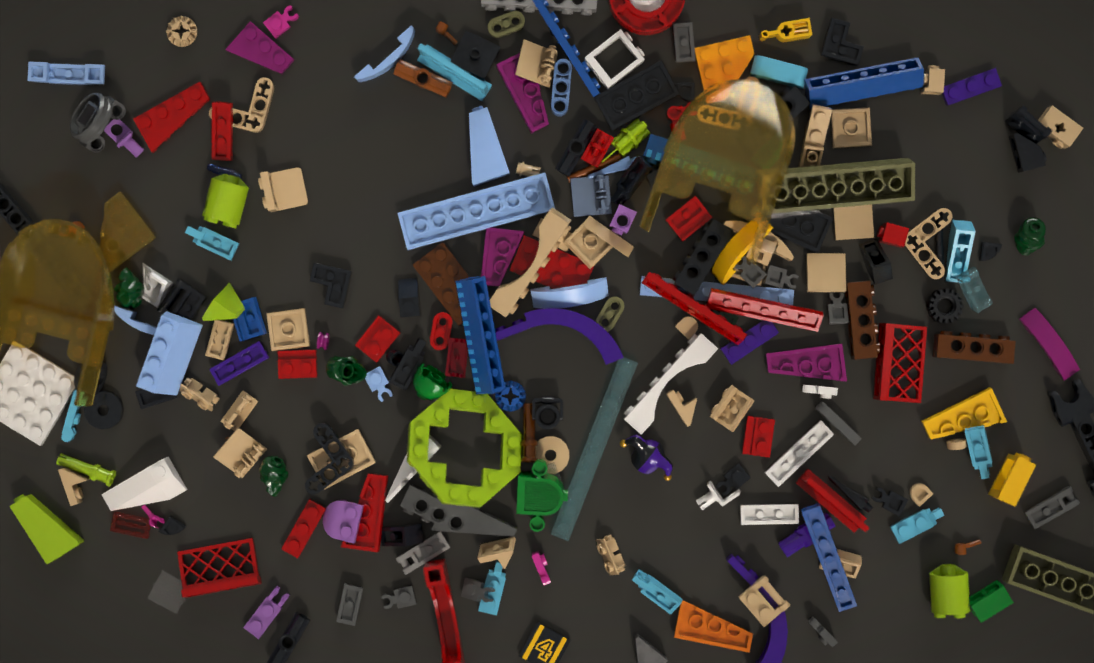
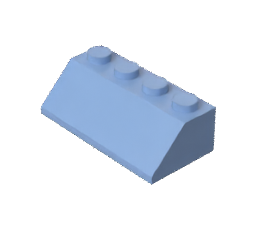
[136,311,203,395]

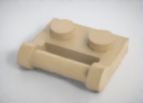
[738,575,790,627]

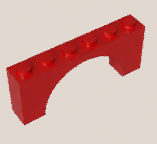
[423,558,465,663]

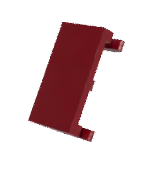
[445,338,468,378]

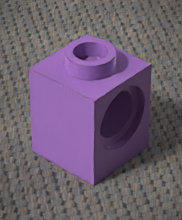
[610,204,637,236]

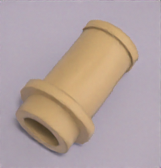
[516,161,541,177]

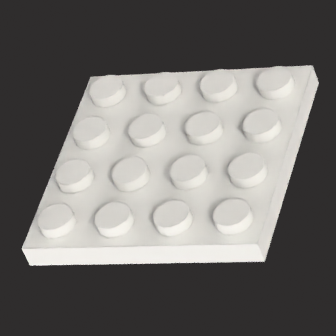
[0,341,76,446]

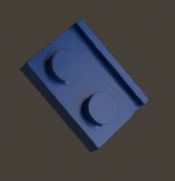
[233,297,267,342]

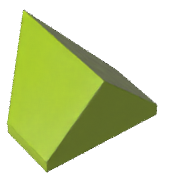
[202,282,245,321]

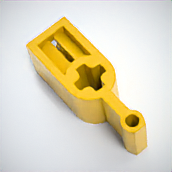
[759,18,812,42]

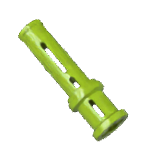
[56,453,116,487]

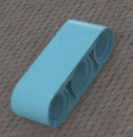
[750,55,808,89]

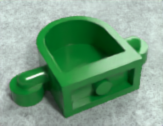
[516,459,568,532]

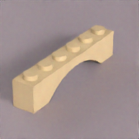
[490,207,572,317]

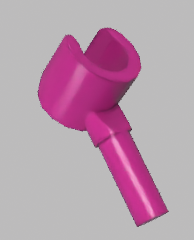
[141,505,165,529]

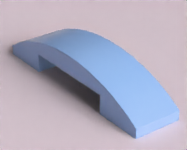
[354,25,415,82]
[27,62,105,85]
[531,277,609,309]
[113,306,157,335]

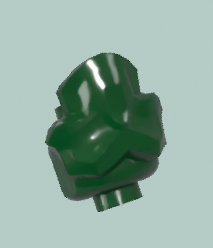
[1014,217,1046,255]
[114,267,144,308]
[326,356,367,386]
[259,456,288,497]

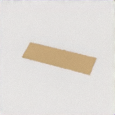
[583,216,634,257]

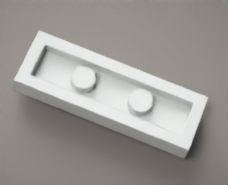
[740,504,799,525]

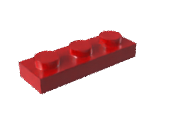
[212,101,233,161]
[281,499,326,559]

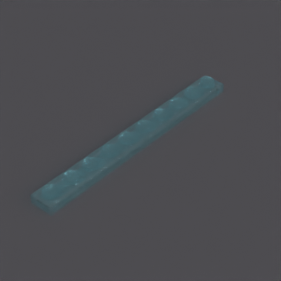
[551,358,638,541]

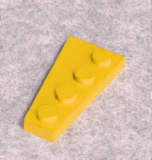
[921,387,1007,439]

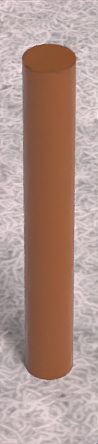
[567,153,622,183]

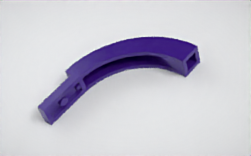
[495,308,624,365]
[726,554,788,663]

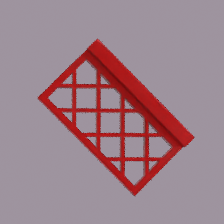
[873,323,927,403]
[795,468,869,533]
[177,538,262,598]

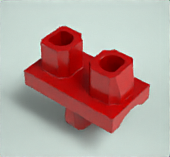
[581,128,614,168]

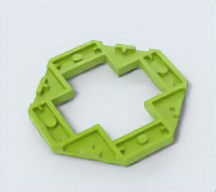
[407,389,522,508]

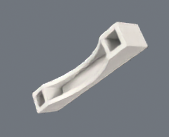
[623,333,718,435]

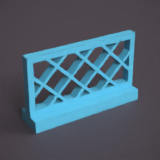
[417,43,492,102]

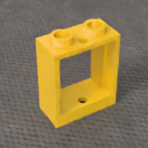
[988,452,1036,506]

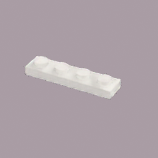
[764,420,834,487]

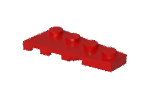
[133,82,210,153]
[341,473,388,552]

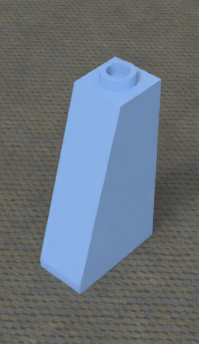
[469,106,510,187]

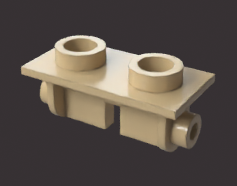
[180,377,220,412]
[221,390,259,431]
[596,534,626,575]

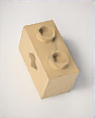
[1038,106,1083,149]

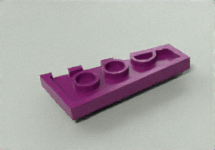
[496,53,549,134]
[765,344,847,382]

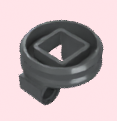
[70,93,126,153]

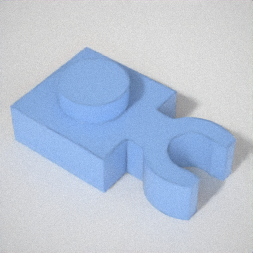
[365,366,393,402]

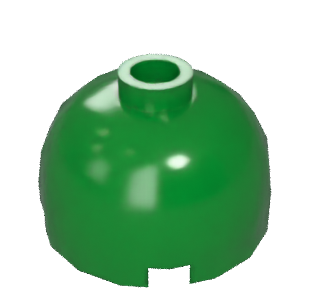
[413,364,452,401]

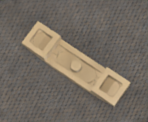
[723,221,794,261]

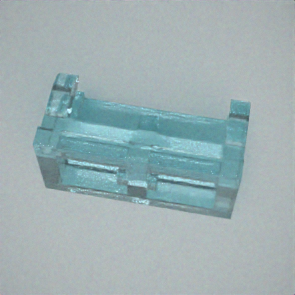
[956,267,993,313]

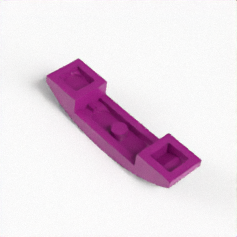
[1019,308,1080,381]

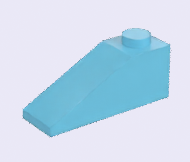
[945,220,976,283]

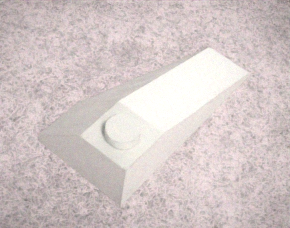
[385,434,442,503]
[101,457,187,511]

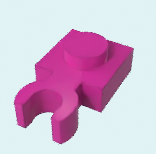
[263,5,299,39]
[531,551,551,586]

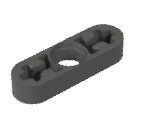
[815,401,862,446]

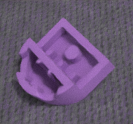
[323,499,364,543]

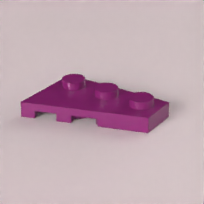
[225,21,294,74]
[481,228,525,287]

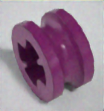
[317,332,330,350]

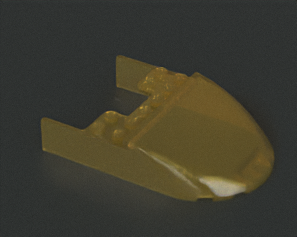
[640,79,795,265]
[0,219,115,406]

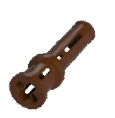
[521,403,538,463]

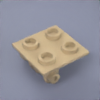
[515,39,558,88]
[213,428,267,478]

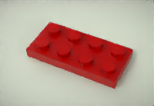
[509,235,594,289]

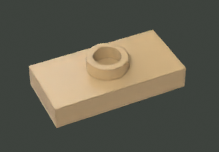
[205,320,234,361]

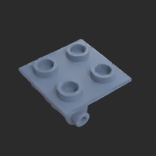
[570,175,612,217]

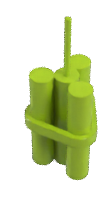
[601,118,651,163]

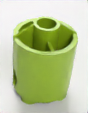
[202,174,249,228]
[929,564,970,618]

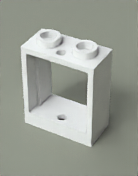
[584,29,645,89]

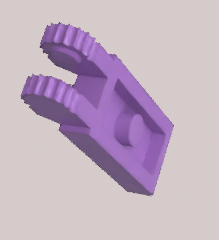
[243,586,290,639]

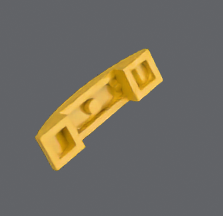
[712,215,773,285]

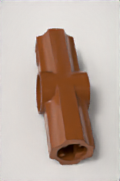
[393,59,453,98]

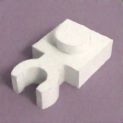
[802,384,838,399]

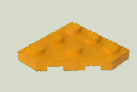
[695,35,755,105]

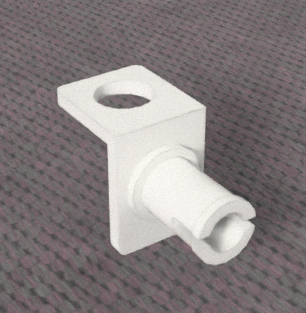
[696,481,741,510]

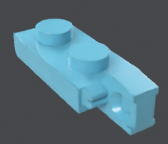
[185,226,240,261]
[965,425,993,479]
[890,507,944,544]
[478,561,506,616]
[632,569,683,614]

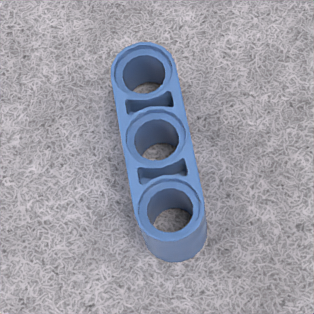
[551,59,572,117]

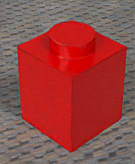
[877,222,909,248]

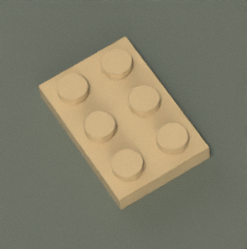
[307,429,376,490]

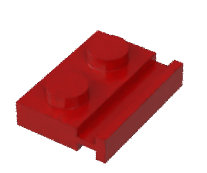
[665,196,713,242]
[355,316,401,363]
[277,350,318,379]
[742,416,775,458]

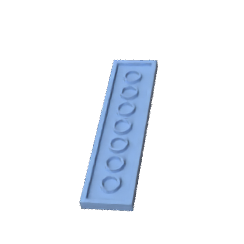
[397,173,555,250]

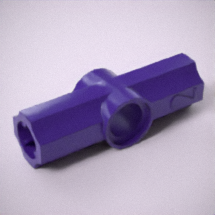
[778,512,836,557]

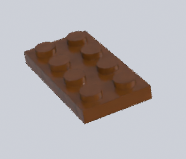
[413,242,469,326]

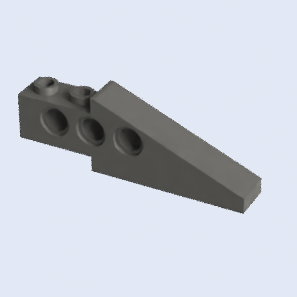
[400,484,518,537]

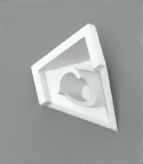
[142,262,174,308]

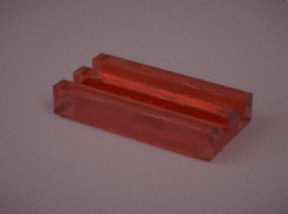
[110,512,151,539]

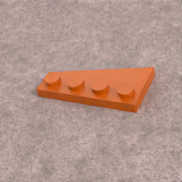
[674,600,753,653]

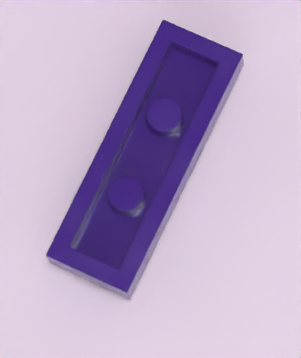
[942,68,1002,106]
[720,320,779,365]
[209,341,270,386]

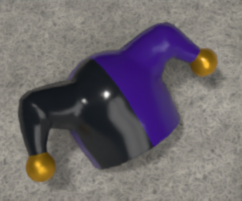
[620,435,673,481]

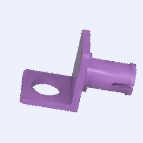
[104,119,144,158]

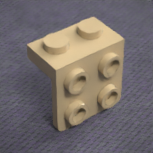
[258,167,308,212]

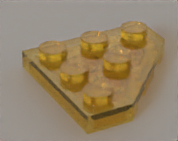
[98,191,157,272]

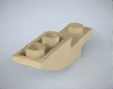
[798,105,832,167]

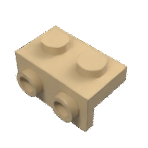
[710,385,754,432]

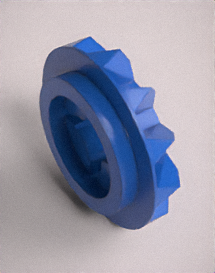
[495,381,526,412]

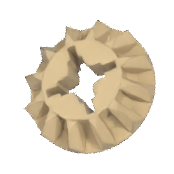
[166,16,197,47]

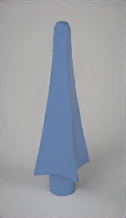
[588,156,636,179]

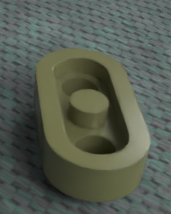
[488,11,525,38]
[596,297,625,332]

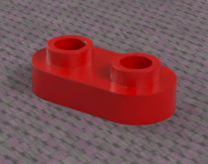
[430,312,453,350]

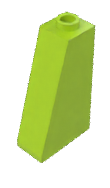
[10,494,84,564]

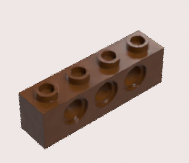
[845,281,880,360]
[933,331,1016,364]

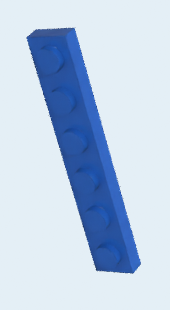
[532,0,601,97]
[801,503,857,612]

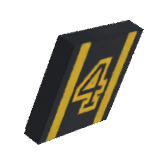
[519,622,571,663]

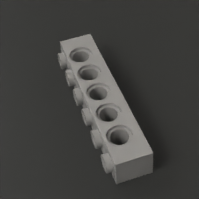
[481,0,597,15]

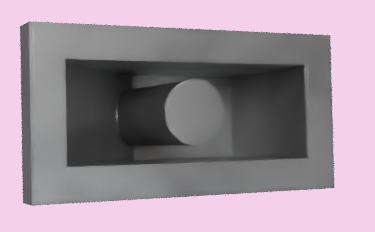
[635,633,668,663]

